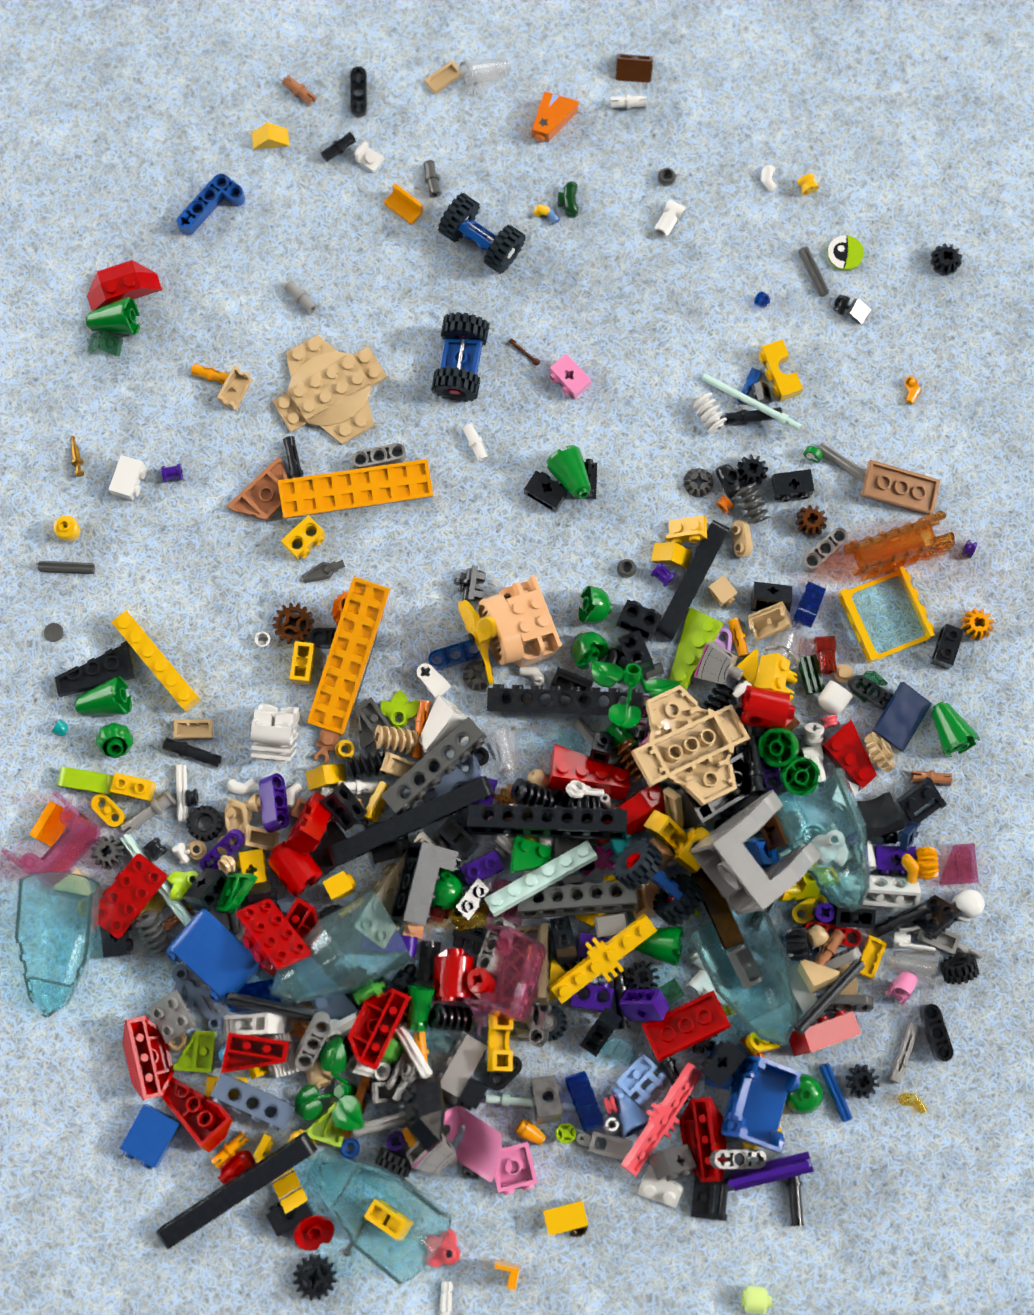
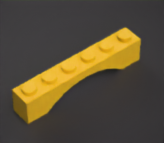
[111,610,201,712]

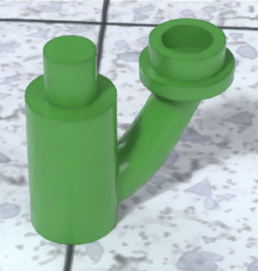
[353,981,386,1006]

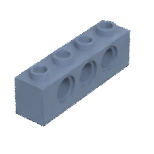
[211,1073,295,1131]

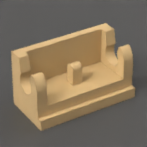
[217,365,253,411]
[748,601,791,642]

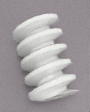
[690,393,727,435]

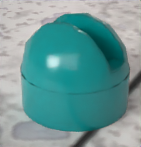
[51,719,69,736]

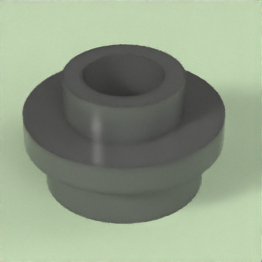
[658,168,676,186]
[617,559,636,578]

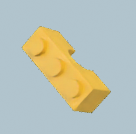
[758,339,803,402]
[487,1009,513,1072]

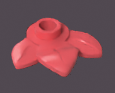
[424,1227,461,1267]

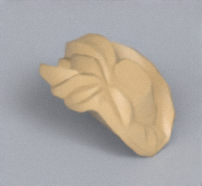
[223,798,253,834]

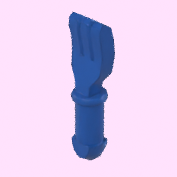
[737,367,762,404]

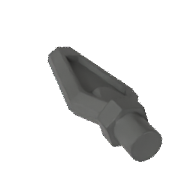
[302,560,345,583]

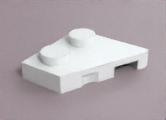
[637,1160,683,1208]

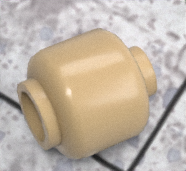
[304,1057,333,1089]

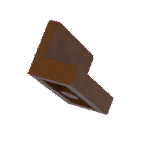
[616,54,653,83]

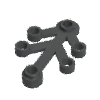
[499,979,552,1047]

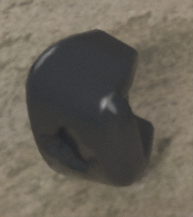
[833,294,850,315]
[880,832,898,844]

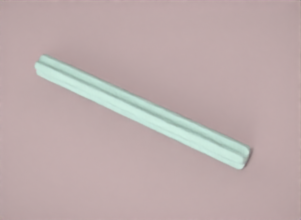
[120,834,193,927]

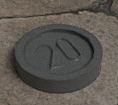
[44,623,63,642]

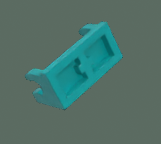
[609,835,631,859]

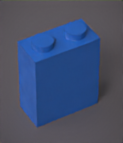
[119,1104,182,1170]

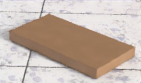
[861,460,940,516]

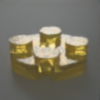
[449,900,489,931]

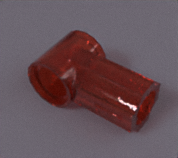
[814,636,837,675]

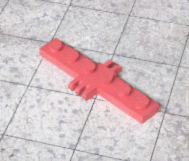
[621,1062,703,1177]

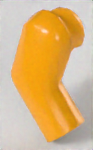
[905,376,921,405]

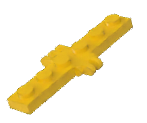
[549,913,657,1004]

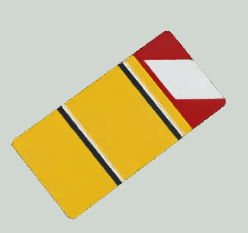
[272,1168,308,1213]

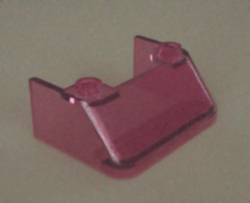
[1,790,101,888]
[464,924,546,1022]

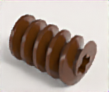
[612,738,643,782]

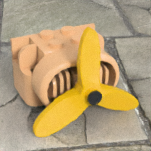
[458,575,562,685]

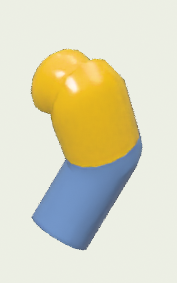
[533,204,560,225]

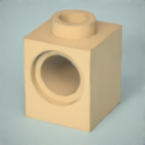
[707,575,738,607]

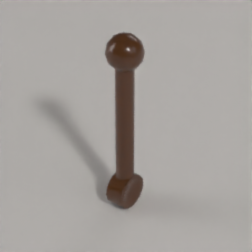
[508,338,540,365]

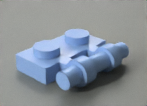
[615,1053,667,1106]

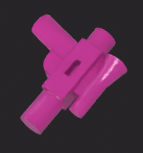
[583,845,615,876]

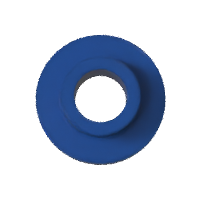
[340,1138,360,1159]

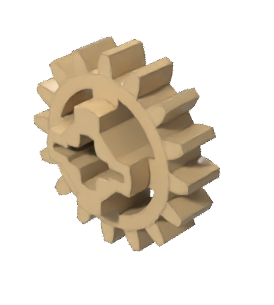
[864,732,896,773]

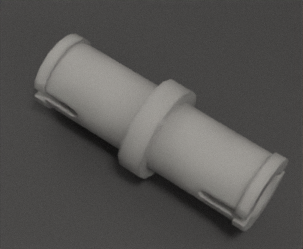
[284,281,317,314]

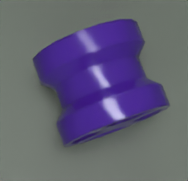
[812,902,835,923]

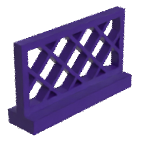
[728,1151,814,1191]

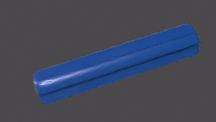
[819,1063,852,1122]

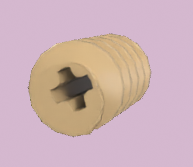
[374,725,418,754]

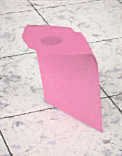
[444,1106,502,1183]

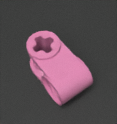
[885,972,918,1005]

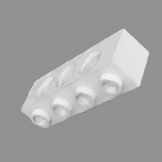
[837,873,921,908]

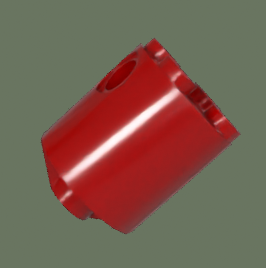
[740,685,795,729]
[268,841,323,898]
[433,948,474,1001]

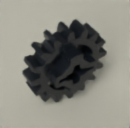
[293,1254,338,1301]

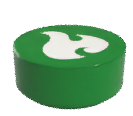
[803,446,823,463]

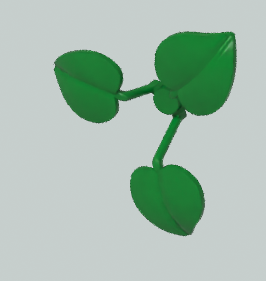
[591,660,680,729]
[294,1036,365,1131]

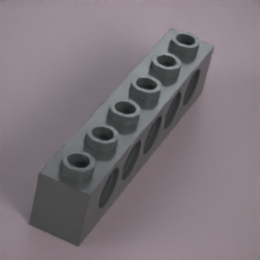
[381,717,487,814]
[518,881,639,919]

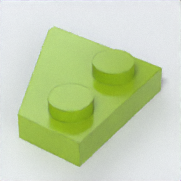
[173,1031,217,1073]
[305,1101,344,1148]

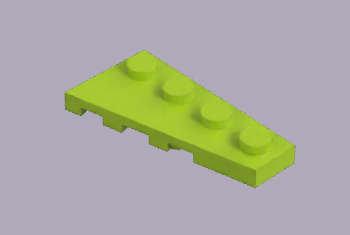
[669,607,724,691]

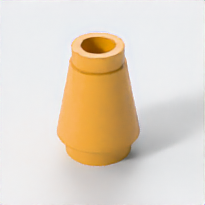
[515,1118,546,1146]

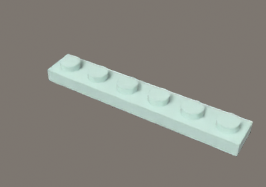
[484,840,598,917]

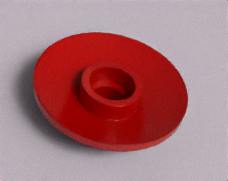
[294,1215,335,1251]

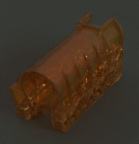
[844,510,955,582]

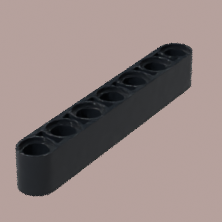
[655,520,730,641]

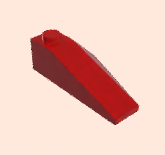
[596,784,665,844]
[161,1077,233,1153]

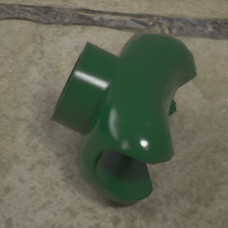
[558,181,579,218]

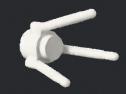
[894,925,939,953]

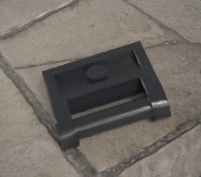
[897,777,947,825]
[690,1174,729,1221]

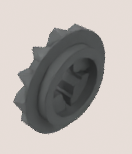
[683,467,714,497]
[463,660,493,691]

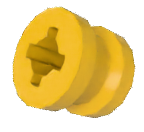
[797,173,819,196]

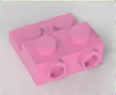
[495,1141,538,1195]

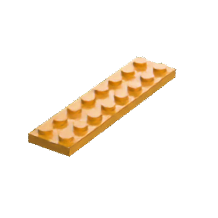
[278,459,433,519]
[306,576,391,735]

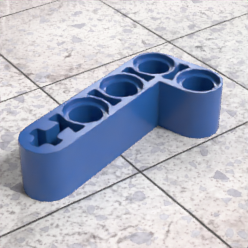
[177,174,245,235]

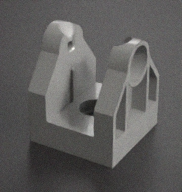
[689,790,822,914]

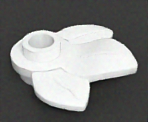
[811,830,848,867]

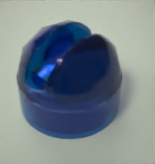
[754,291,771,308]

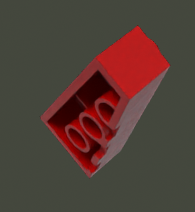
[548,744,630,800]

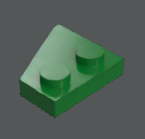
[510,836,551,874]
[216,873,258,914]

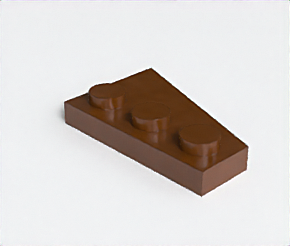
[342,1075,373,1138]

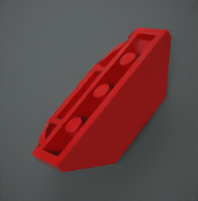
[87,260,162,311]
[259,897,322,975]
[348,988,411,1071]
[123,1016,174,1101]
[679,1097,728,1182]

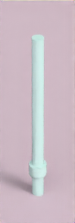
[702,374,802,431]
[486,1094,606,1114]

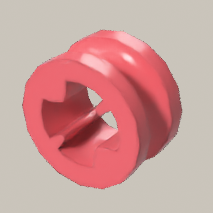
[820,715,840,729]
[604,1095,618,1115]

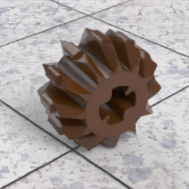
[795,504,828,537]

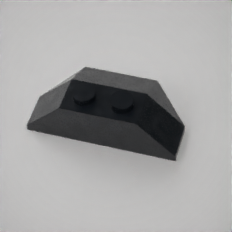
[403,1073,445,1152]

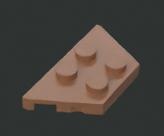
[227,456,288,521]

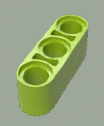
[57,767,114,796]

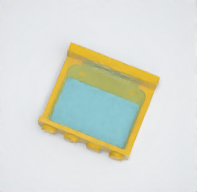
[838,566,935,664]

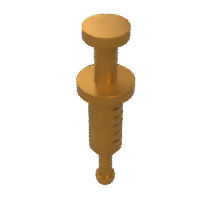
[71,436,84,477]

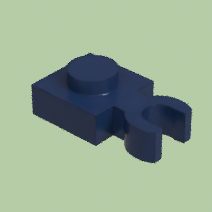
[898,821,920,852]

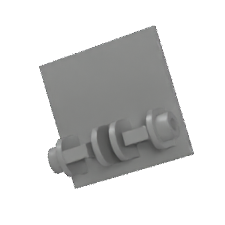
[147,989,196,1044]

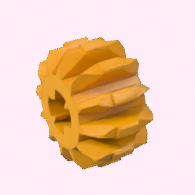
[961,608,994,641]
[916,846,939,880]

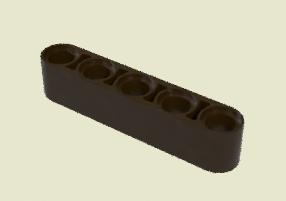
[691,867,744,951]

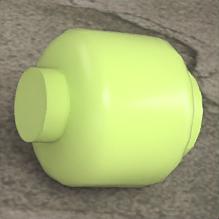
[741,1286,772,1315]

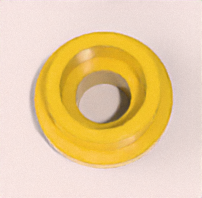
[335,740,354,759]

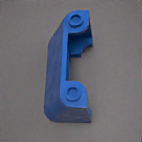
[166,908,259,1006]
[721,1056,801,1153]

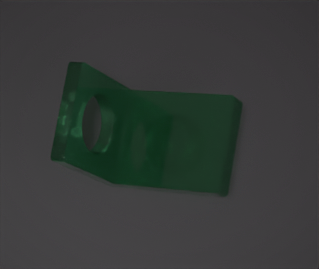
[87,330,123,356]
[850,671,888,703]

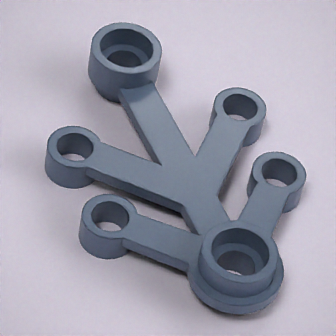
[172,964,223,1032]

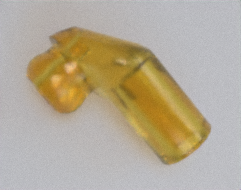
[899,1092,928,1114]

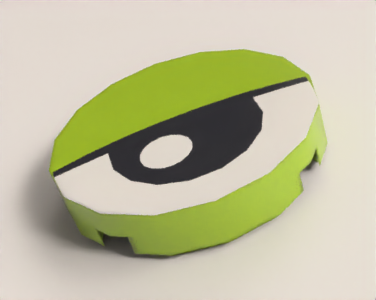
[827,235,864,271]

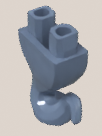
[420,755,482,800]

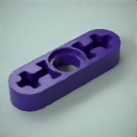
[200,829,245,870]

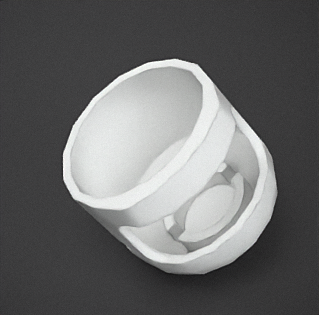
[818,680,853,715]
[951,890,985,922]

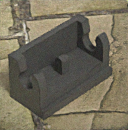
[726,943,764,990]

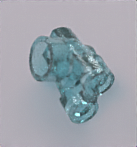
[425,1027,457,1054]

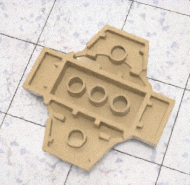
[272,335,387,445]
[631,685,750,806]

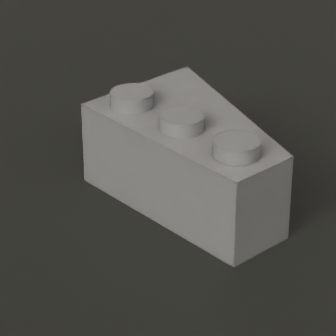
[439,1034,487,1107]

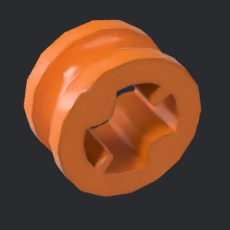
[716,496,734,514]

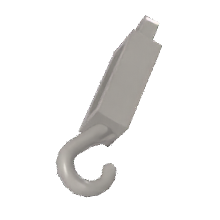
[905,922,983,959]
[576,1131,654,1161]

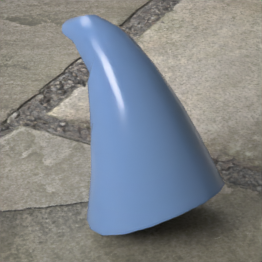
[611,1087,649,1138]

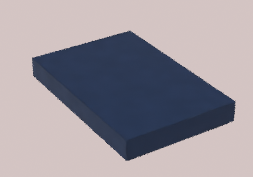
[872,682,932,752]

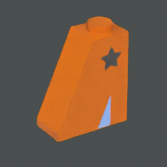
[532,91,579,142]

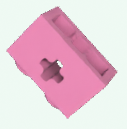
[550,353,591,400]

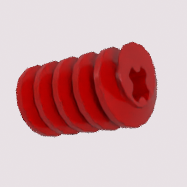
[467,967,500,1006]

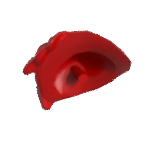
[218,1150,255,1184]

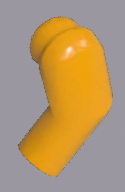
[901,854,919,884]

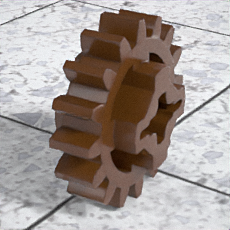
[272,603,315,644]

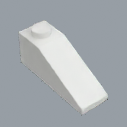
[223,1013,284,1036]

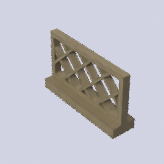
[499,923,551,1005]

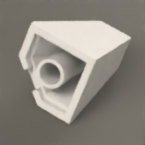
[419,695,481,753]

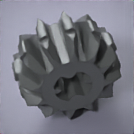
[91,835,125,869]

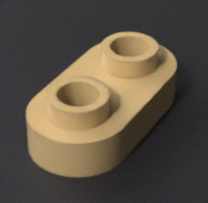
[731,520,753,558]

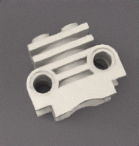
[251,704,300,763]

